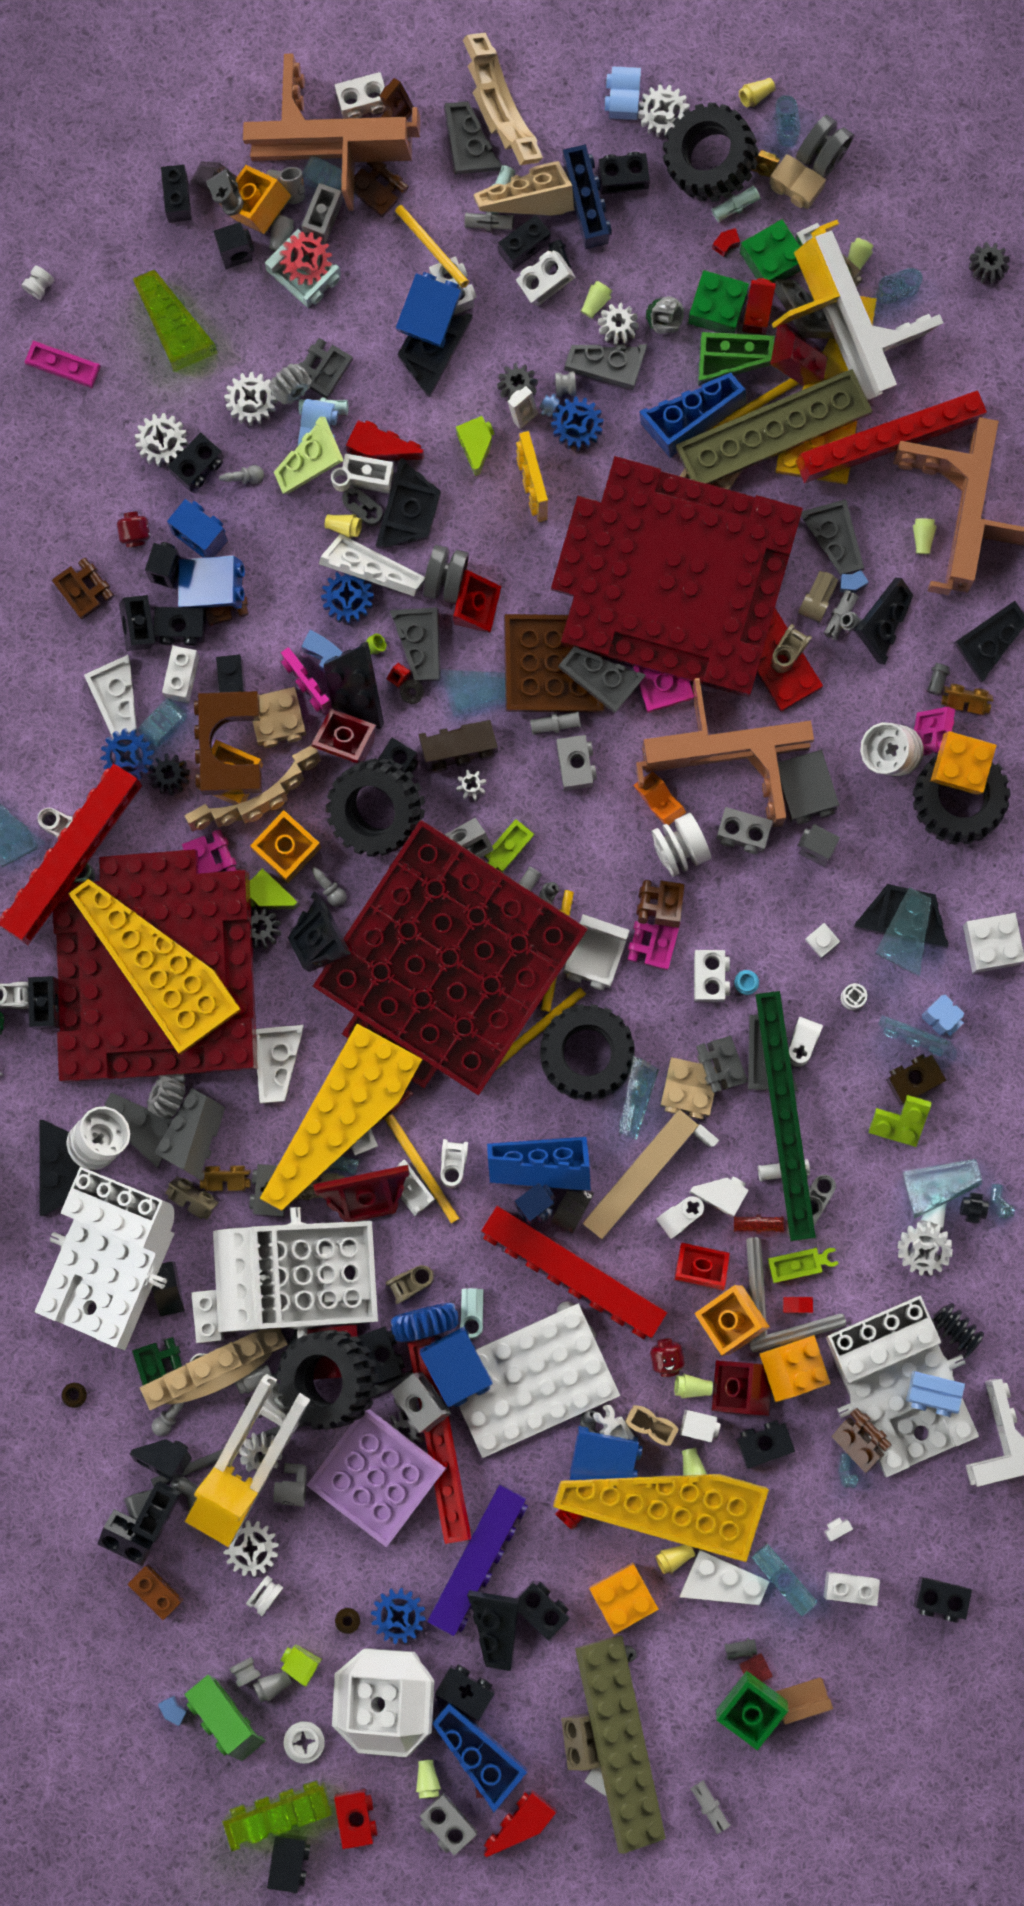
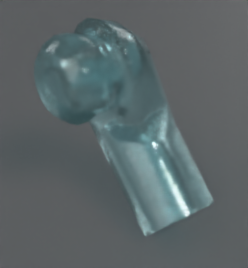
[989,1184,1015,1219]
[838,1453,858,1489]

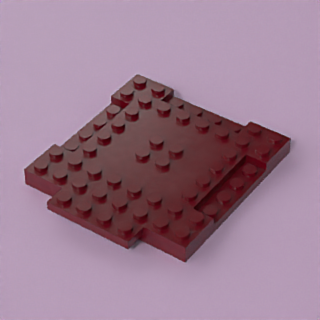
[551,456,803,698]
[312,820,588,1096]
[53,849,258,1083]

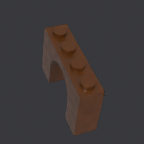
[194,691,262,795]

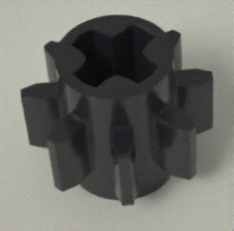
[960,1192,989,1224]

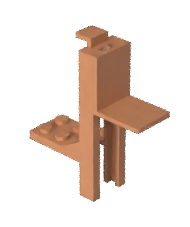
[243,53,420,211]
[893,417,1024,596]
[636,678,814,828]

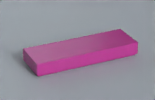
[24,341,101,388]

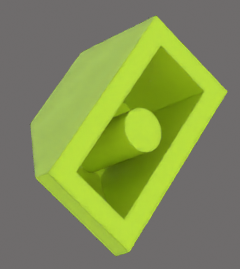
[456,416,494,476]
[250,868,299,910]
[280,1644,322,1687]

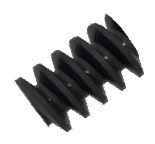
[931,1303,984,1358]

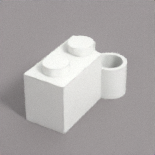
[331,454,394,494]

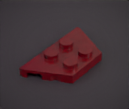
[313,1165,410,1222]

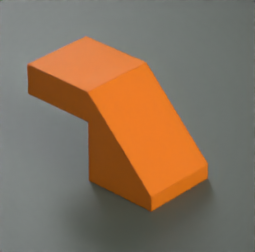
[633,771,686,826]

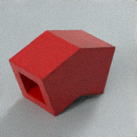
[712,228,740,257]
[386,663,411,687]
[783,1297,813,1313]

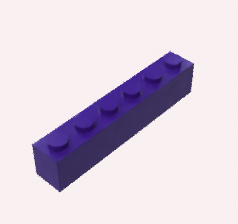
[427,1484,528,1636]

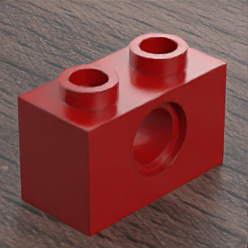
[334,1789,378,1850]

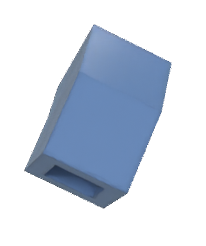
[839,570,869,593]
[158,1696,188,1726]

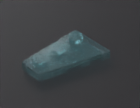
[440,670,505,717]
[0,804,45,868]
[875,887,931,976]
[878,1015,958,1061]
[619,1057,659,1140]
[903,1159,982,1219]

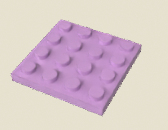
[306,1409,446,1548]

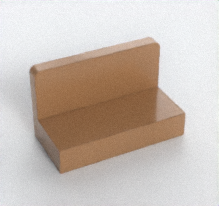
[775,1677,833,1725]

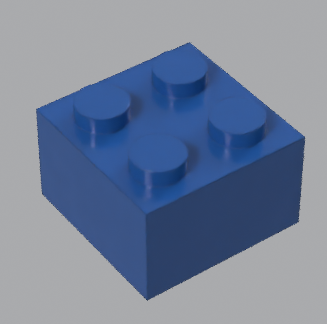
[167,499,228,558]

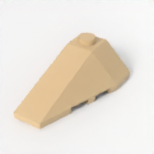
[473,161,574,216]

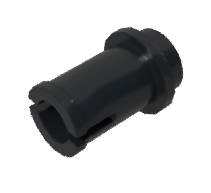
[547,240,571,271]

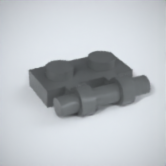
[299,338,353,399]
[696,1035,748,1093]

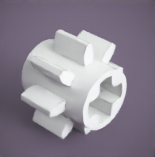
[456,770,486,801]

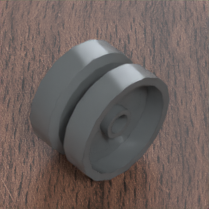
[796,114,855,178]
[423,544,469,604]

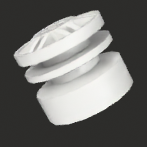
[860,722,924,776]
[651,813,712,877]
[66,1107,130,1170]

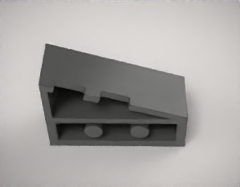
[154,1088,225,1181]

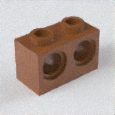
[127,1564,184,1621]

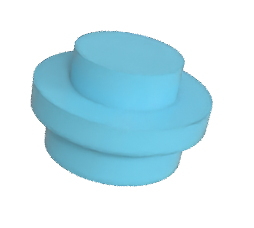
[734,970,759,995]

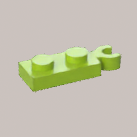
[484,819,535,873]
[768,1248,839,1283]

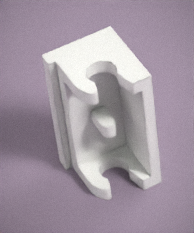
[397,1160,435,1216]

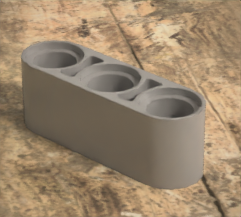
[786,1175,836,1241]

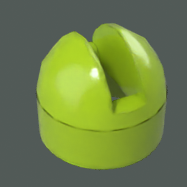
[366,633,386,655]

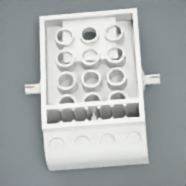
[35,1167,175,1350]
[213,1207,378,1338]
[826,1296,979,1477]

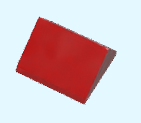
[453,570,502,632]
[673,1242,730,1291]

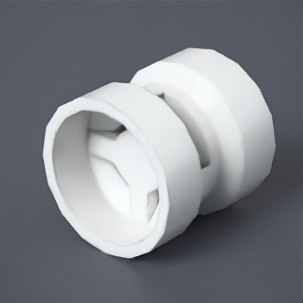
[21,265,54,300]
[840,983,867,1011]

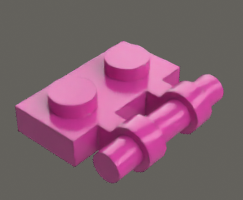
[914,707,955,756]
[182,829,237,873]
[627,917,681,971]

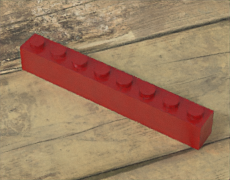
[795,390,987,484]
[0,763,142,946]
[481,1206,667,1340]

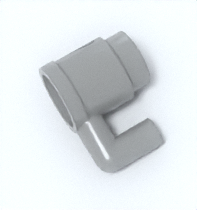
[266,167,305,204]
[273,1463,307,1507]

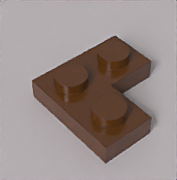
[379,78,414,120]

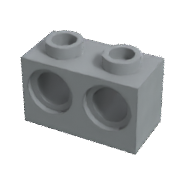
[716,807,773,854]
[420,1792,477,1855]

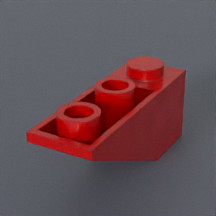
[742,278,776,335]
[346,420,424,461]
[483,1790,556,1857]

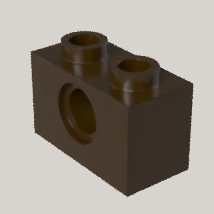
[886,1053,947,1106]

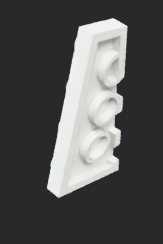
[319,534,425,596]

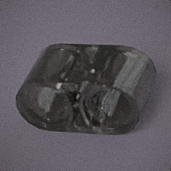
[551,1189,595,1234]

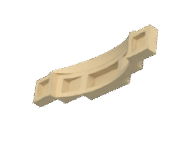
[463,33,543,165]
[184,746,321,832]
[140,1328,288,1411]

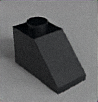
[152,1261,185,1317]
[129,1439,192,1483]

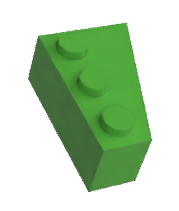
[698,332,774,385]
[184,1675,266,1761]

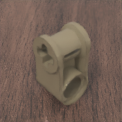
[771,624,812,673]
[385,1265,435,1305]

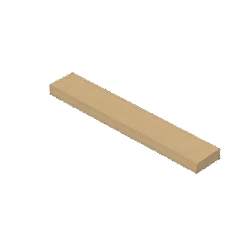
[583,1109,699,1239]

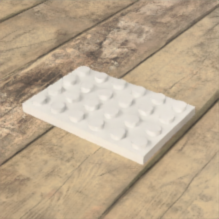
[459,1303,620,1458]

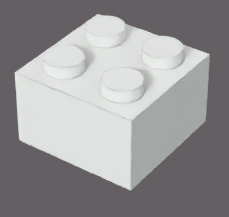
[963,913,1024,974]

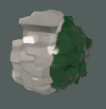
[646,296,684,334]

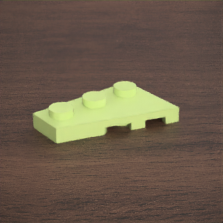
[274,417,344,494]

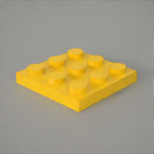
[516,431,548,522]

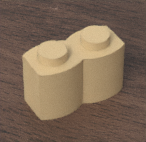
[769,154,826,209]
[625,1405,679,1446]

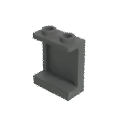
[778,750,839,825]

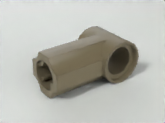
[798,571,839,623]

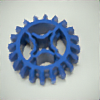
[391,1302,459,1342]

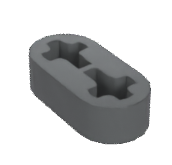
[342,488,383,526]

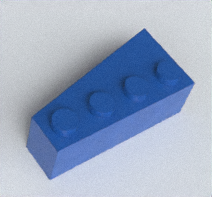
[639,373,747,458]
[487,1137,591,1191]
[432,1702,527,1812]

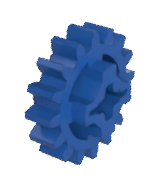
[551,396,604,450]
[321,572,374,624]
[100,728,155,780]
[371,1587,426,1644]

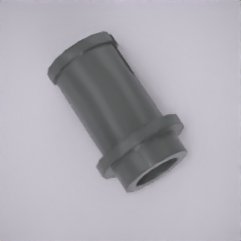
[840,611,862,632]
[927,663,950,696]
[725,1637,758,1660]

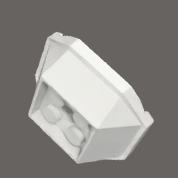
[332,1648,434,1757]

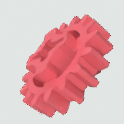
[279,232,332,286]

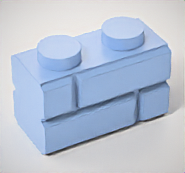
[922,995,964,1036]
[906,1371,965,1417]

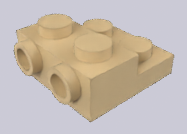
[253,687,306,748]
[660,1057,717,1120]

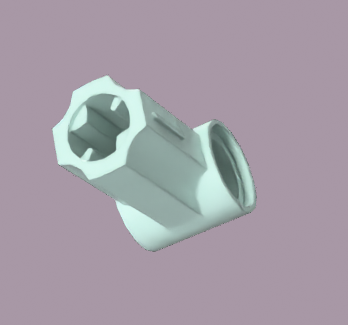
[460,1288,484,1339]

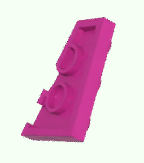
[281,647,332,715]

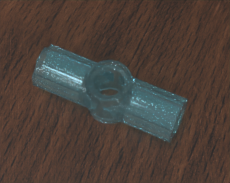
[751,1543,818,1617]

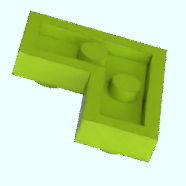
[868,1095,931,1147]

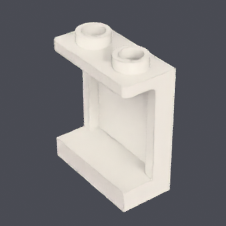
[563,914,630,991]

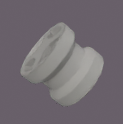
[555,371,576,397]
[229,1657,261,1687]

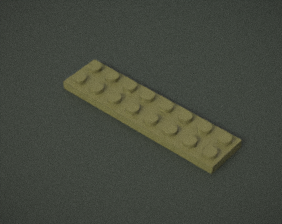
[676,369,873,484]
[575,1635,666,1854]

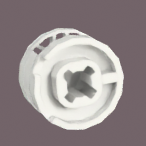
[246,1575,284,1616]

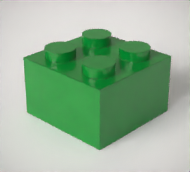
[739,219,801,283]
[688,270,749,334]
[716,1671,788,1751]

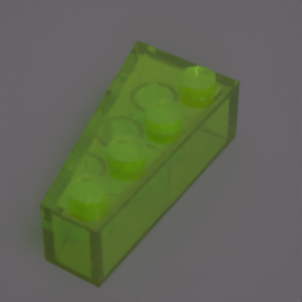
[133,269,218,372]
[222,1780,333,1852]

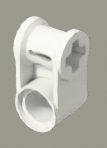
[38,808,73,839]
[0,982,29,1009]
[789,1017,823,1067]
[440,1139,468,1189]
[656,1196,704,1239]

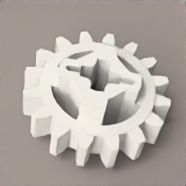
[638,85,690,138]
[224,372,278,426]
[135,413,188,467]
[898,1222,953,1276]
[223,1520,279,1577]

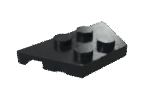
[398,314,473,397]
[376,458,441,549]
[324,642,384,729]
[854,884,949,949]
[288,891,351,972]
[39,1120,89,1216]

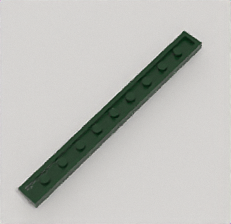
[755,991,816,1242]

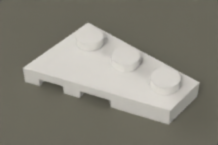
[84,655,137,739]
[256,1025,304,1104]
[679,1550,770,1605]

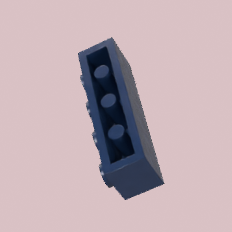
[562,144,612,249]
[514,1183,555,1226]

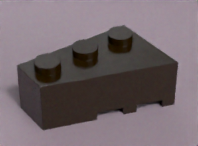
[418,720,498,773]

